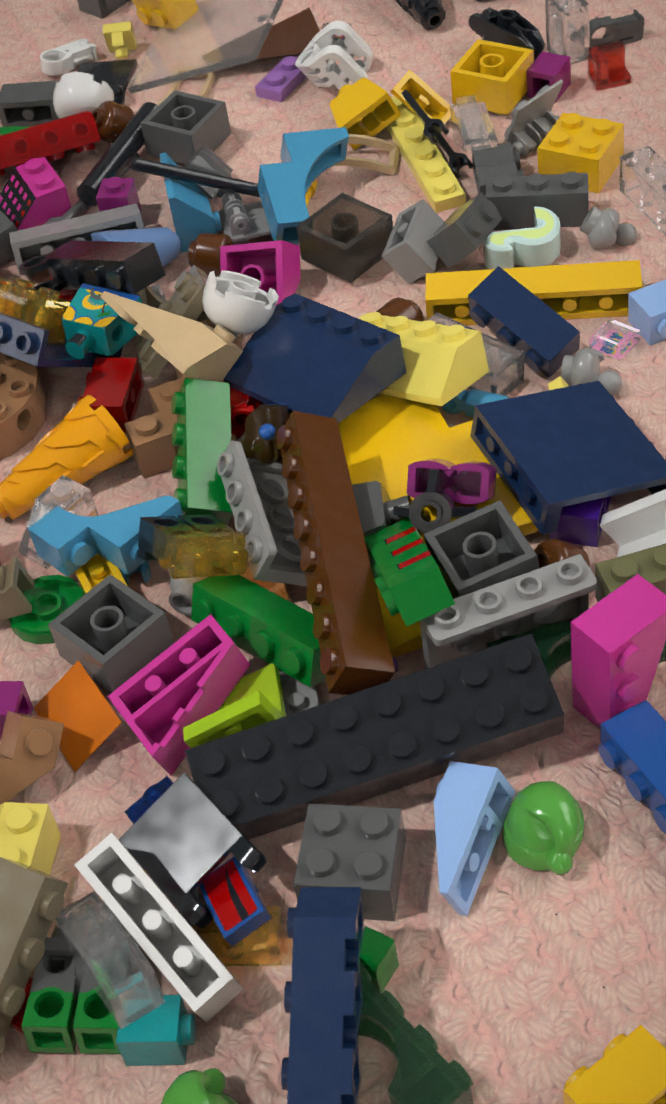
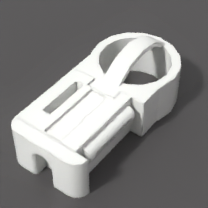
[40,38,98,76]

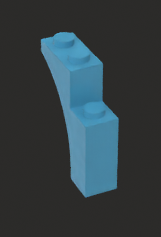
[257,127,349,245]

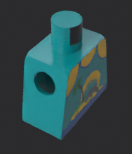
[62,283,142,359]

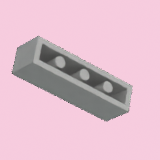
[9,203,144,275]

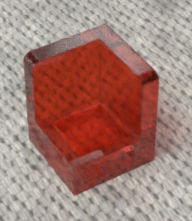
[587,41,631,91]

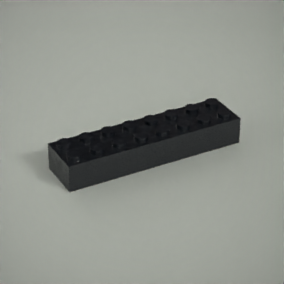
[185,633,564,840]

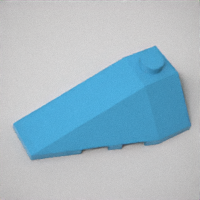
[159,153,222,253]

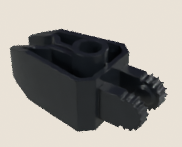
[468,8,545,60]

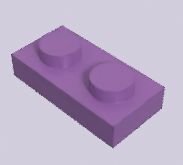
[255,56,306,103]

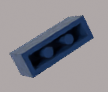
[468,266,580,378]

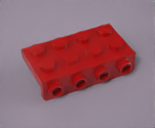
[0,111,101,176]

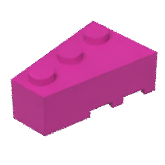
[571,574,666,730]
[108,614,250,776]

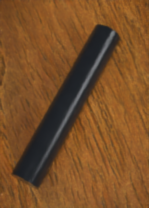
[77,102,158,206]

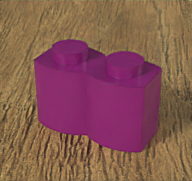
[407,459,497,504]

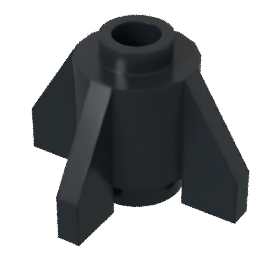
[393,469,478,533]

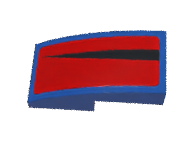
[199,856,272,947]

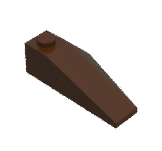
[204,7,320,68]

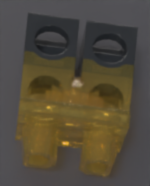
[138,514,248,579]

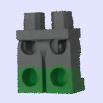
[22,920,135,1054]

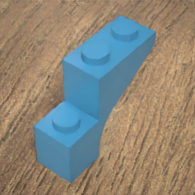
[28,496,183,577]

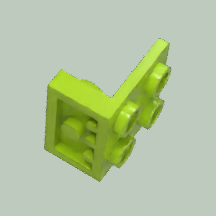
[183,663,286,748]

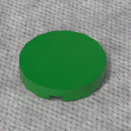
[9,575,85,644]

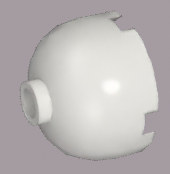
[53,72,114,119]
[202,270,279,338]

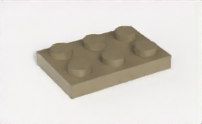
[135,265,208,379]

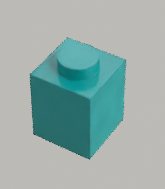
[116,995,196,1066]

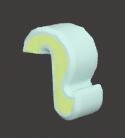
[484,207,561,269]

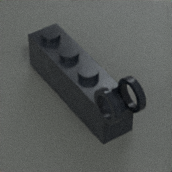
[18,240,166,300]

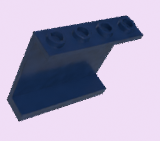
[470,381,666,535]

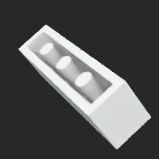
[74,833,244,1023]

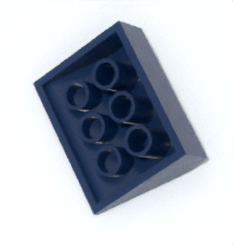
[224,293,407,424]

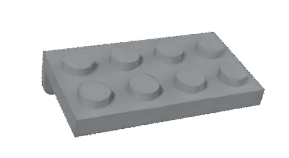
[217,440,307,586]
[420,554,597,669]

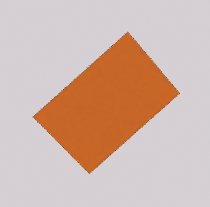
[34,660,122,772]

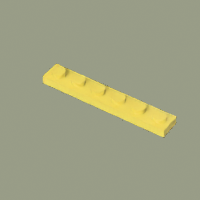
[386,96,466,213]

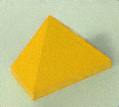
[390,69,456,124]

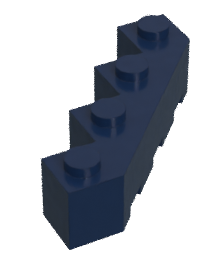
[281,887,365,1104]

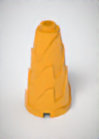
[0,395,134,520]

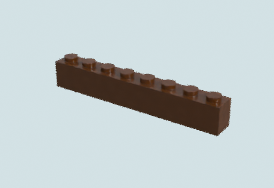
[276,411,395,695]

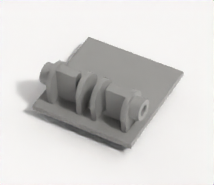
[503,80,563,156]
[218,191,272,243]

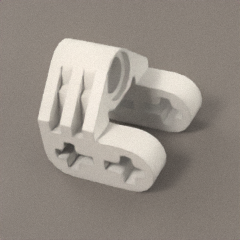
[295,21,373,90]

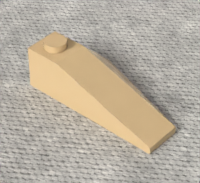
[100,291,243,382]

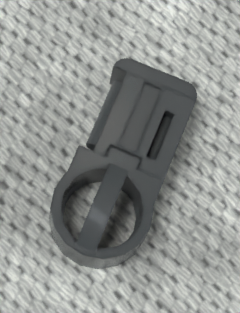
[581,9,644,52]

